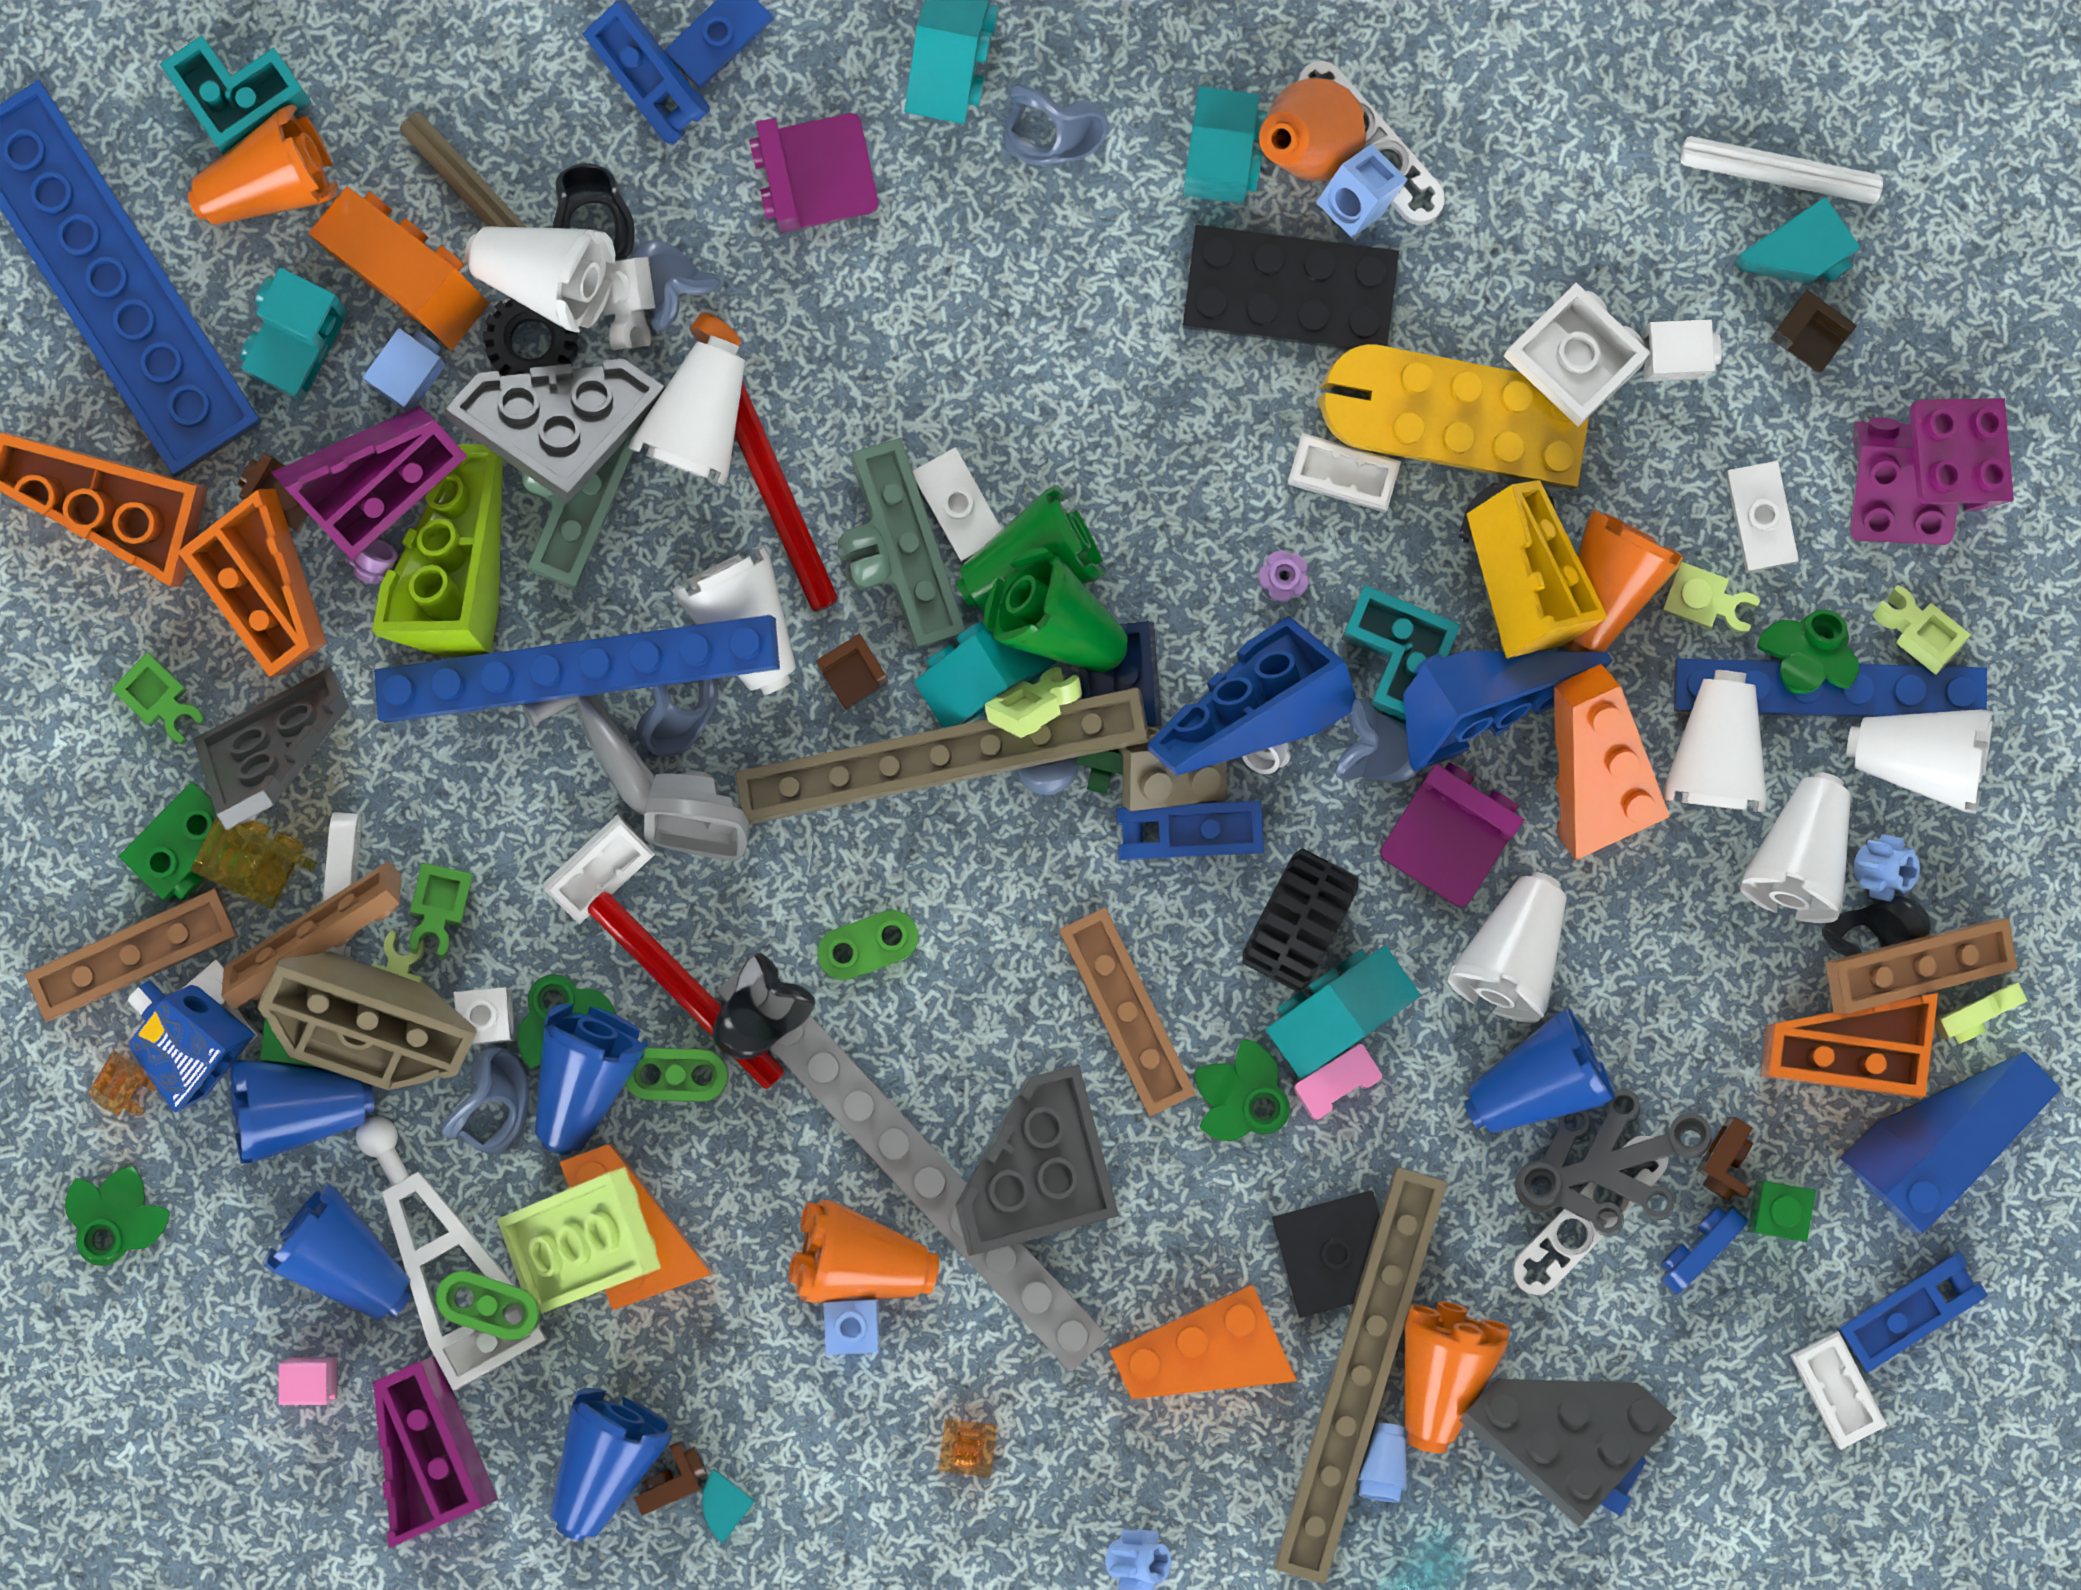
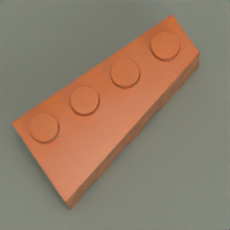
[0,432,208,587]

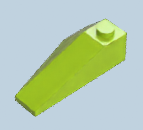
[372,444,503,657]

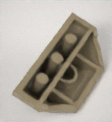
[258,951,476,1090]

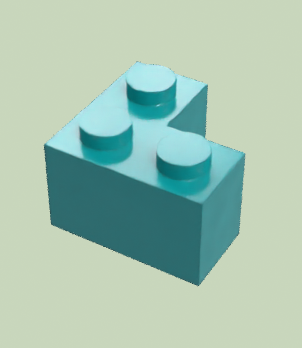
[904,0,999,124]
[160,35,312,154]
[1183,86,1268,205]
[240,267,349,403]
[1341,585,1461,722]
[913,621,1062,728]
[1265,944,1421,1080]

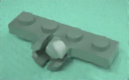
[522,420,644,590]
[838,438,965,650]

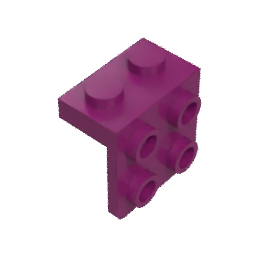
[749,113,879,233]
[1910,398,2014,511]
[1850,417,1958,545]
[1380,762,1525,907]

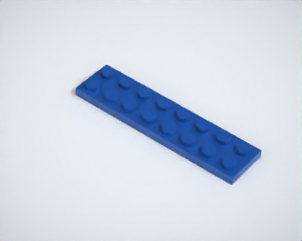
[0,80,262,478]

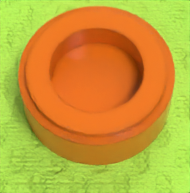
[689,313,741,347]

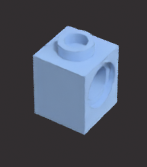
[1316,144,1408,238]
[362,328,446,411]
[823,1299,880,1355]

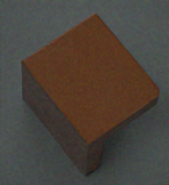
[816,633,889,710]

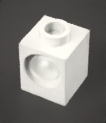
[1641,319,1722,382]
[454,987,516,1045]

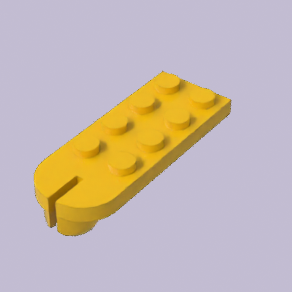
[1317,344,1589,489]

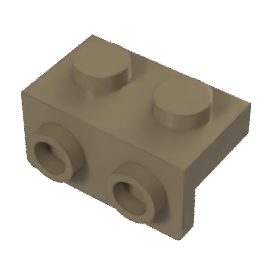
[1116,726,1227,811]

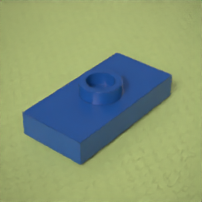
[664,0,774,90]

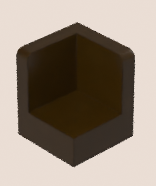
[1770,289,1857,373]

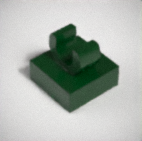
[1076,749,1123,794]

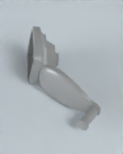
[522,695,750,861]

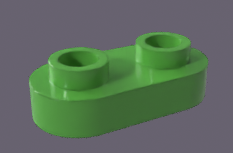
[817,910,919,980]
[625,1048,729,1102]
[436,1271,541,1340]

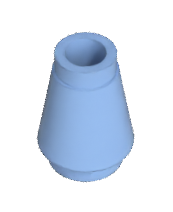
[1357,1423,1407,1503]

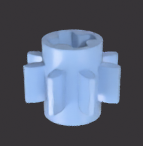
[1854,834,1920,902]
[1105,1529,1171,1590]

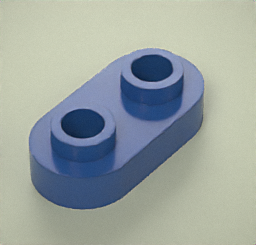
[1660,1205,1749,1295]

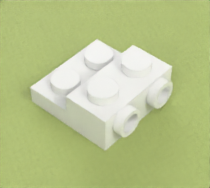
[1504,283,1651,427]

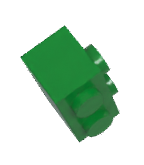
[118,782,243,903]

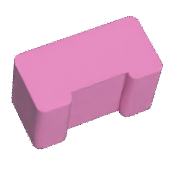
[1293,1044,1382,1120]
[279,1357,337,1405]

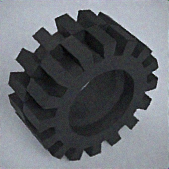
[483,298,579,376]

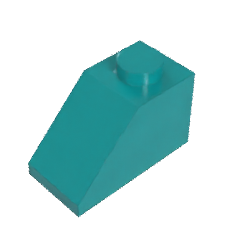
[1734,197,1860,284]

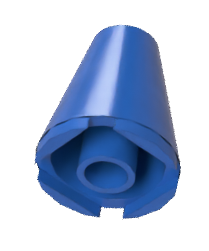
[535,1003,648,1155]
[1464,1009,1616,1134]
[229,1059,374,1164]
[263,1182,412,1321]
[550,1388,673,1541]

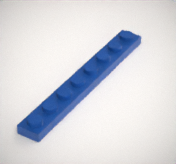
[374,615,780,723]

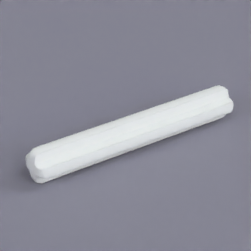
[1681,136,1883,204]

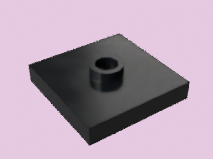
[1272,1190,1380,1318]

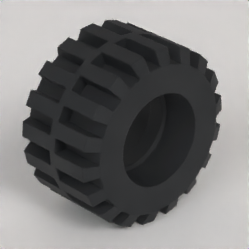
[1242,848,1358,993]

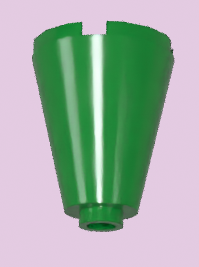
[956,485,1106,612]
[984,547,1127,673]

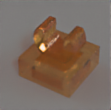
[87,1049,157,1116]
[939,1418,997,1478]

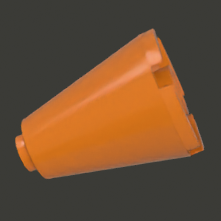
[1259,78,1366,181]
[188,104,338,225]
[1563,508,1685,652]

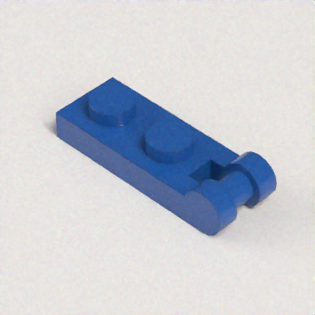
[582,0,710,145]
[1116,800,1264,861]
[1836,1250,1988,1373]

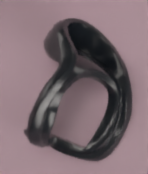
[552,163,635,260]
[1822,896,1931,956]
[712,953,815,1060]

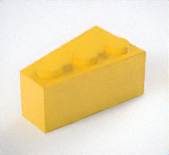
[1466,480,1608,658]

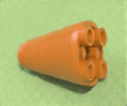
[788,1199,939,1303]
[1404,1301,1510,1453]

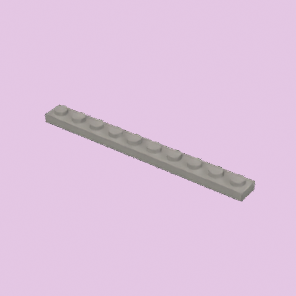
[716,965,1109,1372]

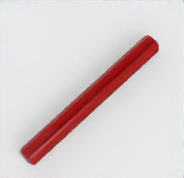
[735,381,838,612]
[587,891,784,1089]

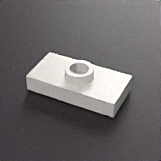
[1287,433,1401,513]
[912,447,1002,563]
[1725,461,1799,573]
[542,814,655,925]
[1790,1331,1887,1449]

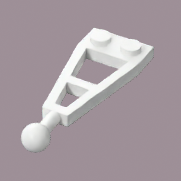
[356,1116,547,1391]

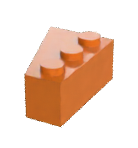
[308,186,490,351]
[178,488,327,678]
[560,1144,715,1311]

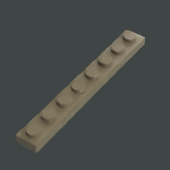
[735,688,1150,825]
[1273,1165,1448,1584]

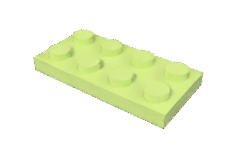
[497,1167,661,1314]

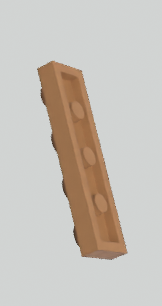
[221,861,401,1010]
[24,888,239,1022]
[1059,907,1196,1117]
[1825,918,2017,1014]

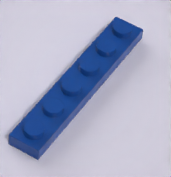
[1674,658,1987,717]

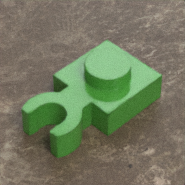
[111,652,207,745]
[409,863,473,960]

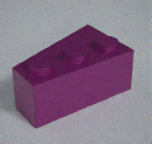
[271,405,468,561]
[373,1356,499,1549]

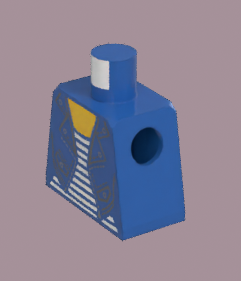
[128,980,255,1113]

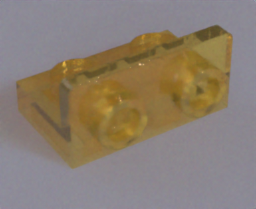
[190,816,318,909]

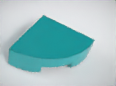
[702,1469,756,1543]

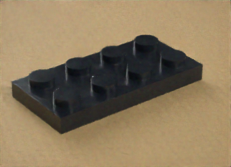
[1182,225,1399,350]

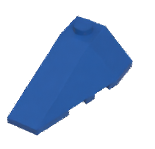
[1147,616,1357,776]
[1403,651,1613,772]
[1840,1051,2061,1234]

